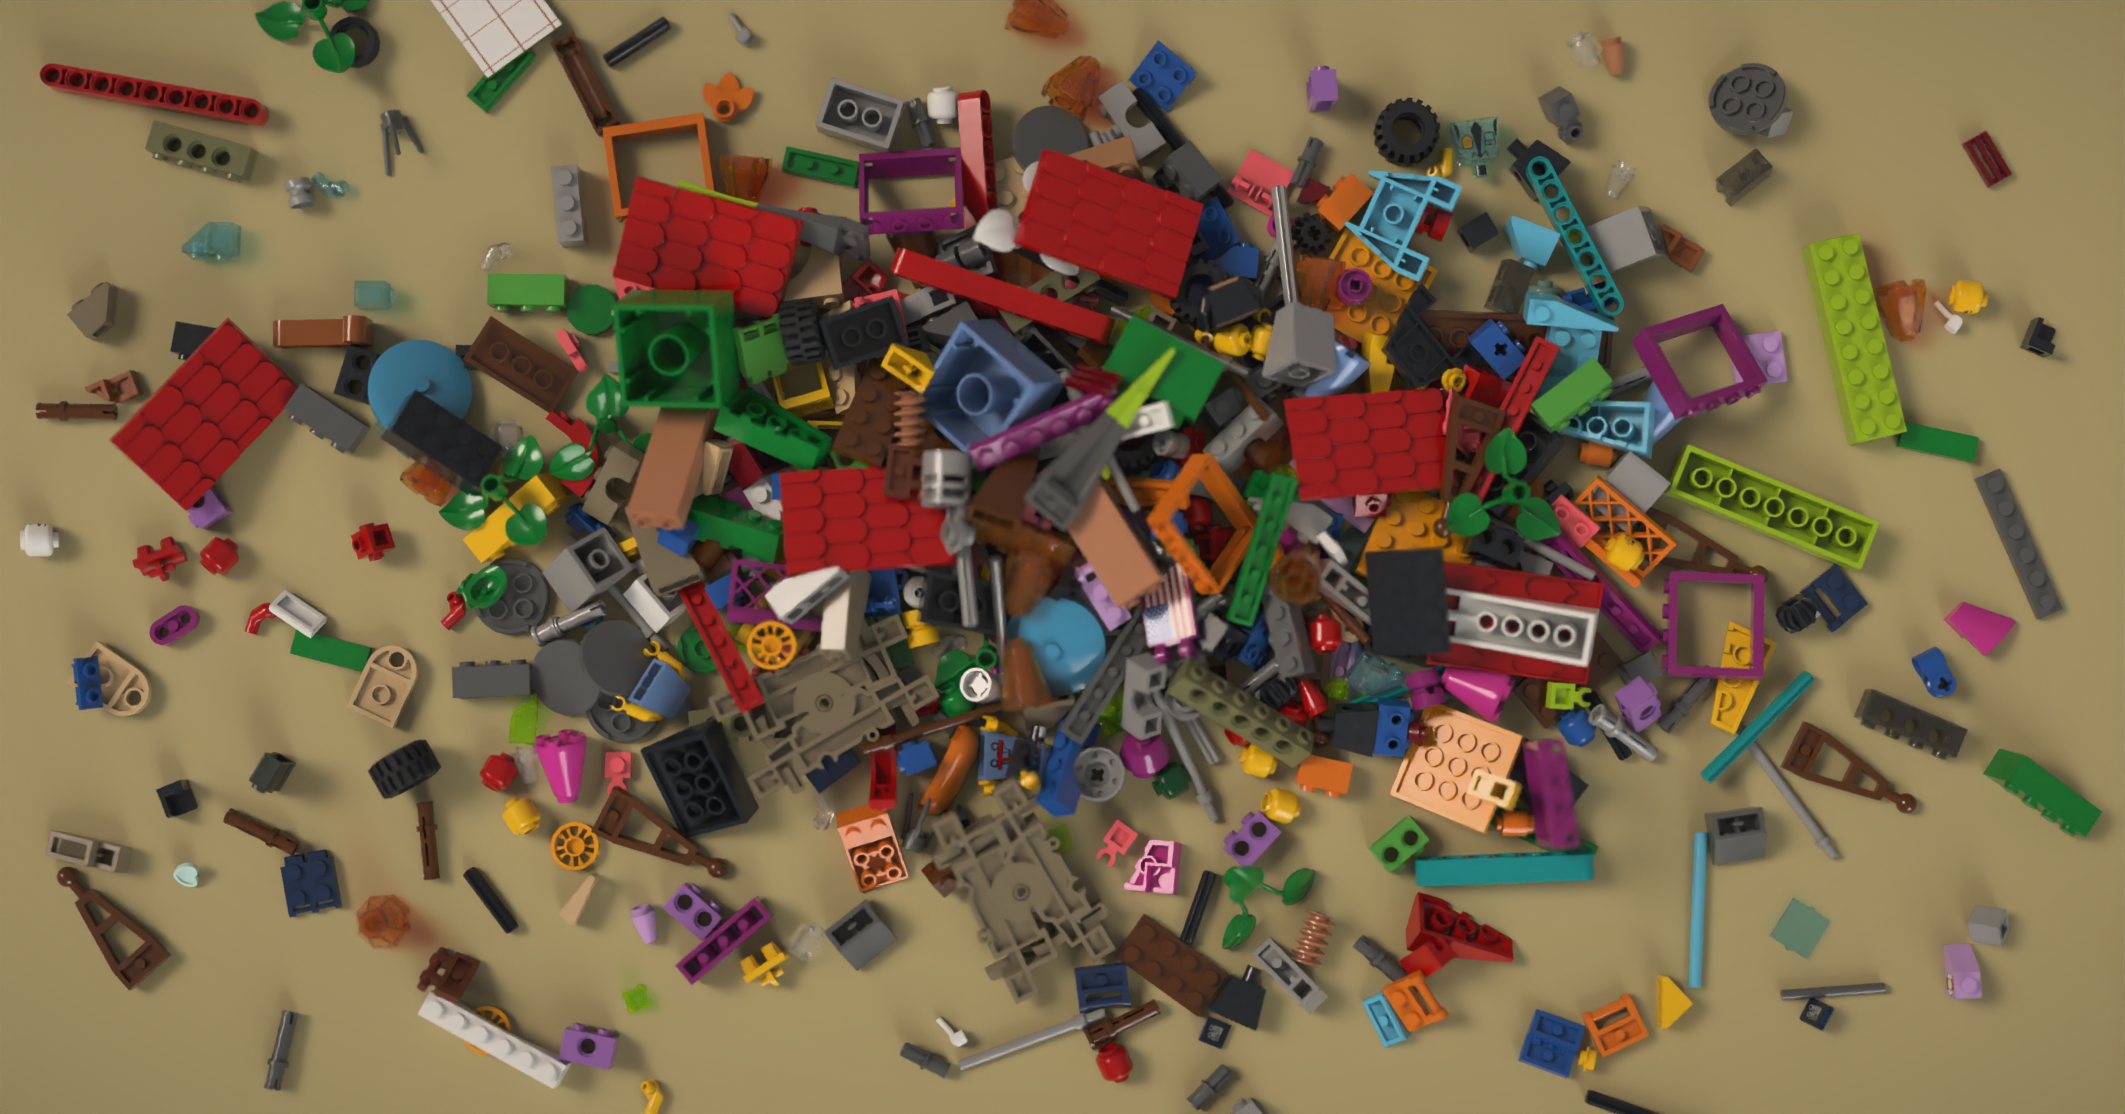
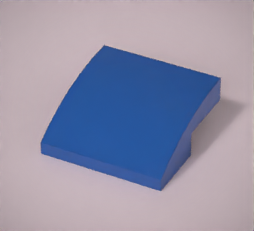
[1518,1009,1585,1078]

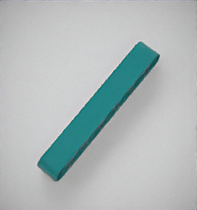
[1525,156,1624,318]
[1415,850,1595,886]

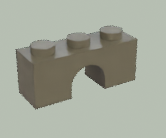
[581,440,645,525]

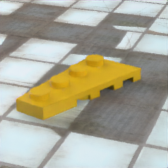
[1710,621,1777,735]

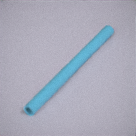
[1688,832,1708,988]

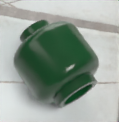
[1152,762,1192,800]

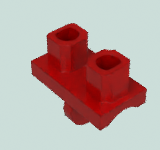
[132,536,188,582]

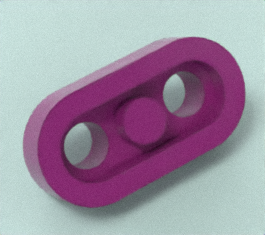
[149,605,200,645]

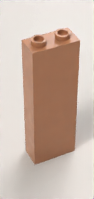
[627,407,720,530]
[1034,469,1166,609]

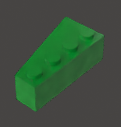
[687,493,785,563]
[1983,748,2102,837]

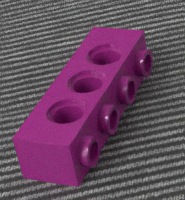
[675,896,774,985]

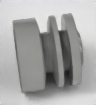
[1074,747,1125,802]

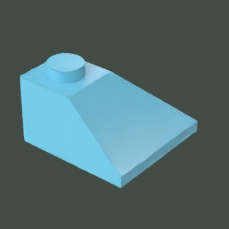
[1503,215,1561,271]

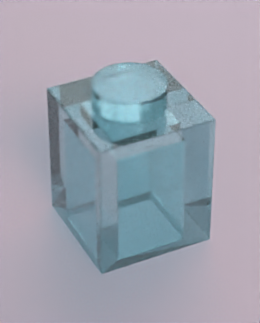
[354,281,395,310]

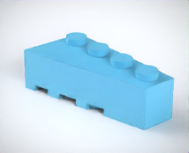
[1556,401,1655,459]

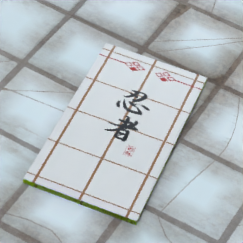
[431,0,563,79]

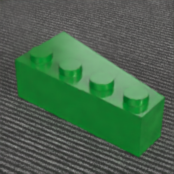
[714,387,833,471]

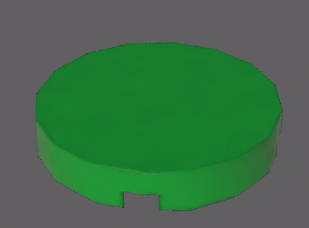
[566,284,616,335]
[678,625,718,674]

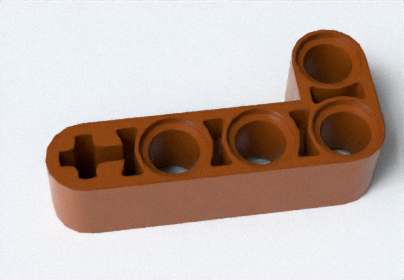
[273,315,373,348]

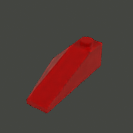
[1406,892,1514,962]

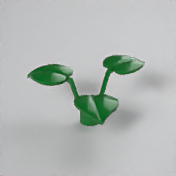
[255,0,370,74]
[549,374,652,481]
[1446,428,1561,541]
[439,435,547,546]
[934,580,1024,690]
[1222,866,1315,950]

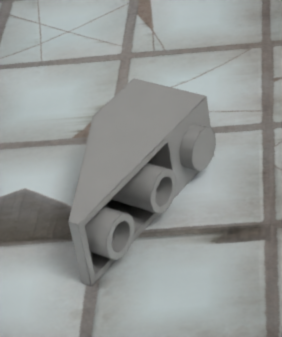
[900,287,956,327]
[1247,498,1333,545]

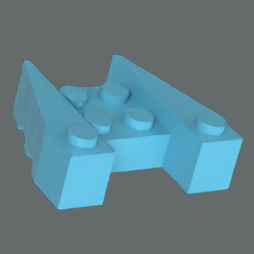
[1345,170,1463,283]
[1514,292,1619,400]

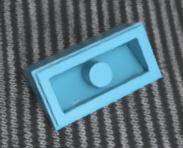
[1362,991,1412,1048]

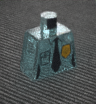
[1447,116,1499,179]

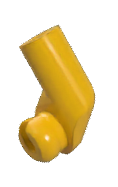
[1427,148,1454,179]

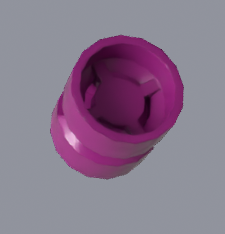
[1335,268,1372,306]
[1404,667,1446,711]

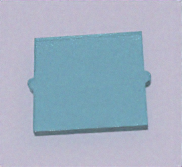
[1770,898,1830,959]

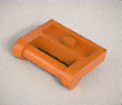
[1382,970,1449,1032]
[1581,992,1649,1058]

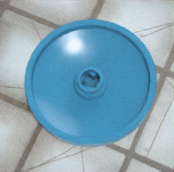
[367,340,473,429]
[1006,595,1106,696]

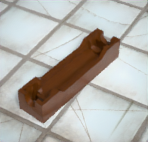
[550,32,621,136]

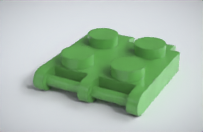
[733,313,790,385]

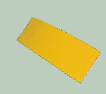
[1361,331,1395,393]

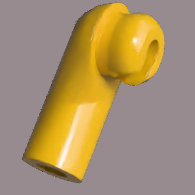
[640,1079,664,1114]

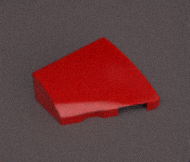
[843,259,888,302]

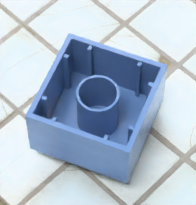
[919,319,1065,467]

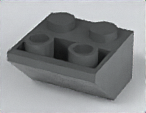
[1152,140,1222,203]
[922,301,978,350]
[1704,806,1767,865]
[824,898,898,971]

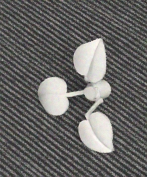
[973,161,1079,275]

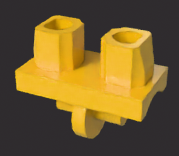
[740,941,789,987]

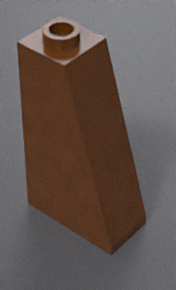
[965,446,1042,535]

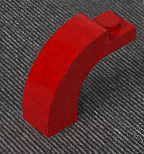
[545,411,602,498]
[869,725,898,811]

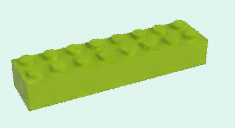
[1802,233,1907,445]
[1663,444,1880,571]

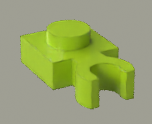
[1545,682,1592,710]

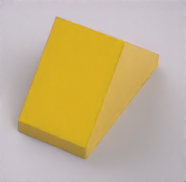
[881,343,936,394]
[1656,974,1693,1029]

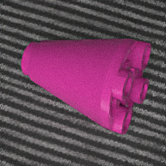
[1440,666,1516,723]
[534,729,587,803]

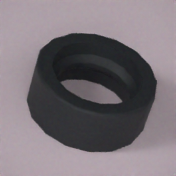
[330,17,380,68]

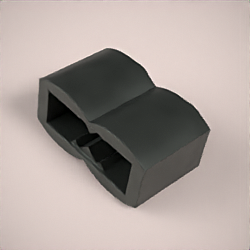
[249,752,296,794]

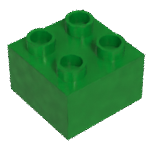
[612,290,740,408]
[1103,315,1225,431]

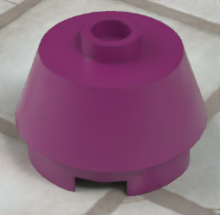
[1119,733,1171,778]

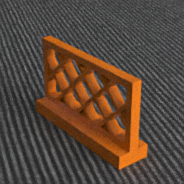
[1572,475,1678,588]

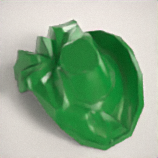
[456,565,507,610]

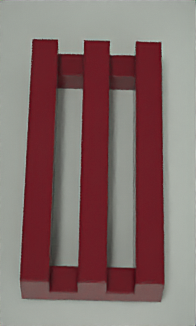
[1962,131,2012,188]
[1064,364,1122,397]

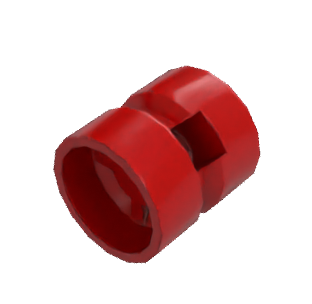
[1415,203,1453,242]

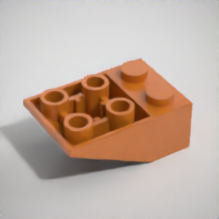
[836,804,909,892]

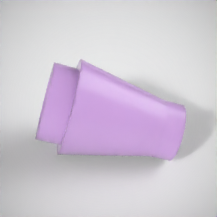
[630,903,658,944]

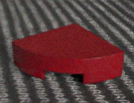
[1296,178,1330,204]

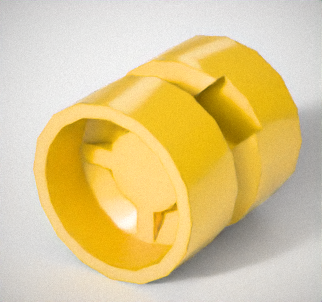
[900,609,940,649]

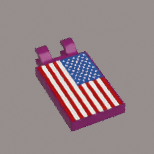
[1140,562,1200,663]

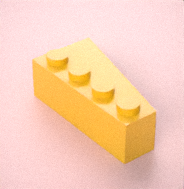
[463,473,573,563]

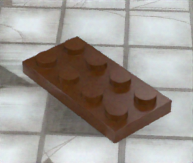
[463,316,579,413]
[832,358,914,469]
[1512,631,1623,729]
[1114,914,1228,1017]

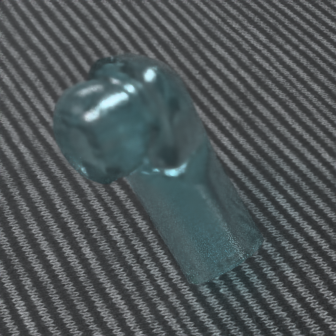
[311,172,350,198]

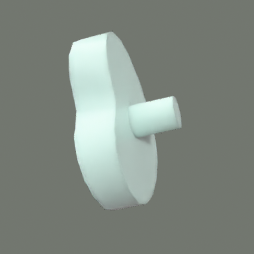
[173,863,199,887]

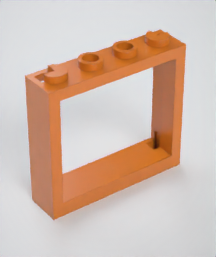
[602,113,717,224]
[1146,453,1257,594]

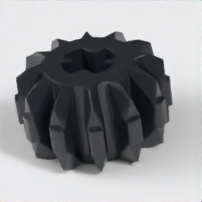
[1291,212,1332,256]
[1775,592,1822,633]
[1254,673,1299,710]

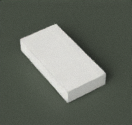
[1317,531,1348,568]
[269,589,327,639]

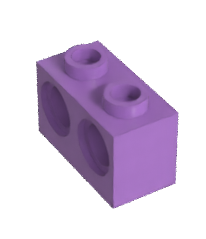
[1306,66,1339,112]
[1223,811,1282,866]
[663,883,725,941]

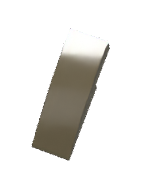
[45,830,133,873]

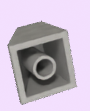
[1580,206,1666,275]
[1262,302,1336,389]
[1584,451,1671,532]
[542,527,634,613]

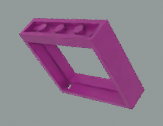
[859,147,965,235]
[1631,304,1767,420]
[1661,571,1765,680]
[1522,738,1579,849]

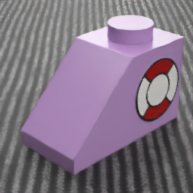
[1943,943,1982,999]

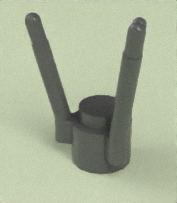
[380,110,424,176]
[900,793,944,853]

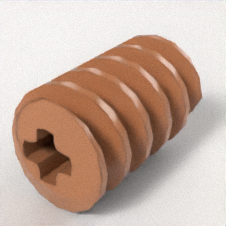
[894,391,927,445]
[1290,909,1336,967]

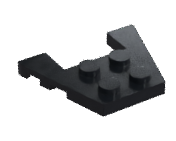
[1381,283,1485,390]

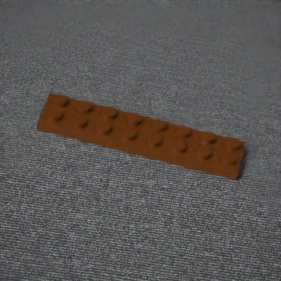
[1419,310,1615,369]

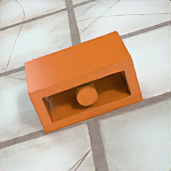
[1316,173,1374,235]
[1294,755,1353,798]

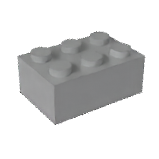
[815,77,906,152]

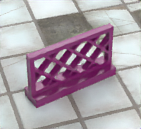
[726,559,825,632]

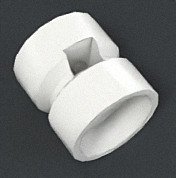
[960,668,1001,704]

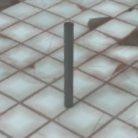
[1780,982,1886,1000]

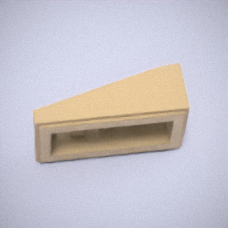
[703,439,734,496]
[558,873,599,927]

